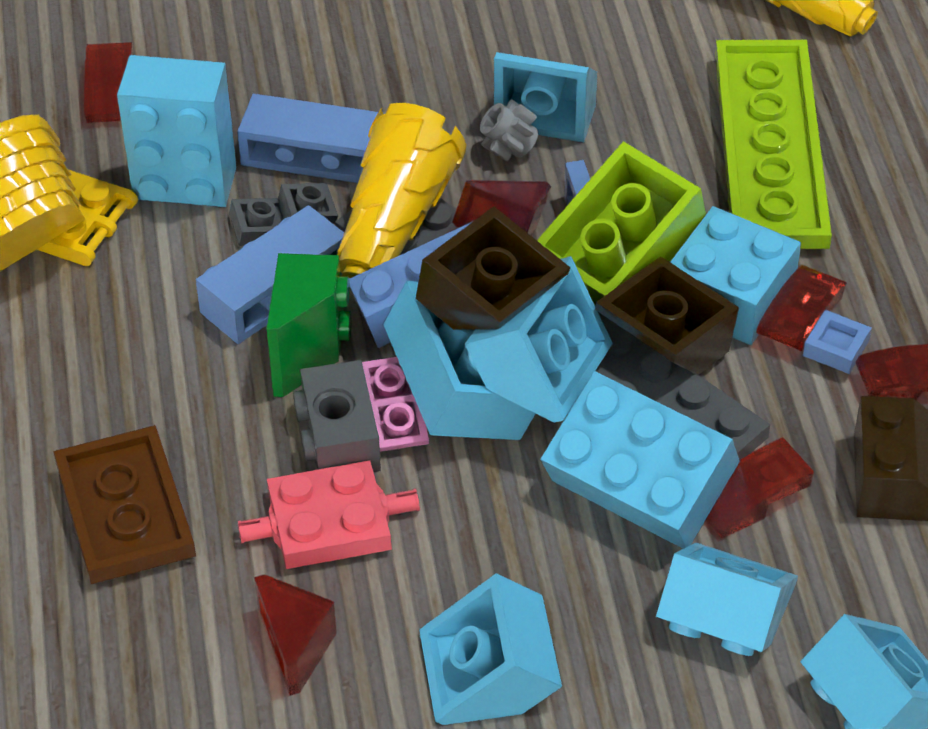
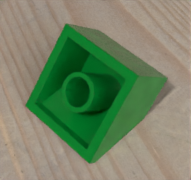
[267,253,352,397]

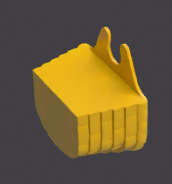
[0,114,86,272]

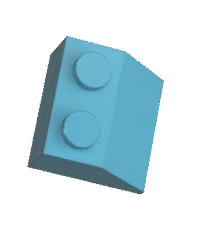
[494,52,597,143]
[656,543,798,656]
[419,573,562,725]
[800,614,928,729]

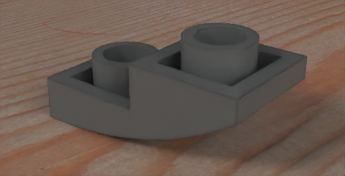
[229,183,338,246]

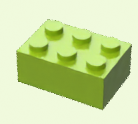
[537,141,706,306]

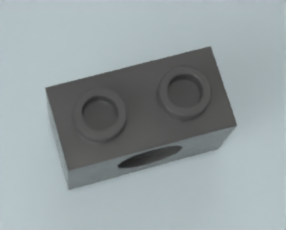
[293,360,381,472]

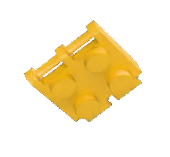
[37,170,138,266]

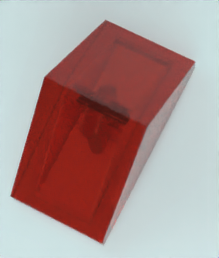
[452,180,551,236]
[254,574,337,696]

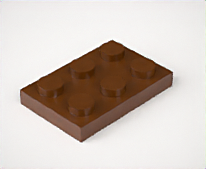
[53,425,196,585]

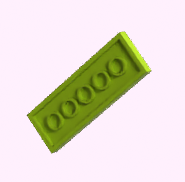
[715,40,832,249]

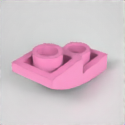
[362,357,429,452]

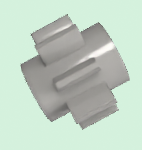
[480,100,538,161]

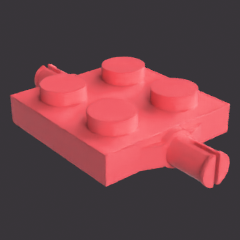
[237,460,420,569]

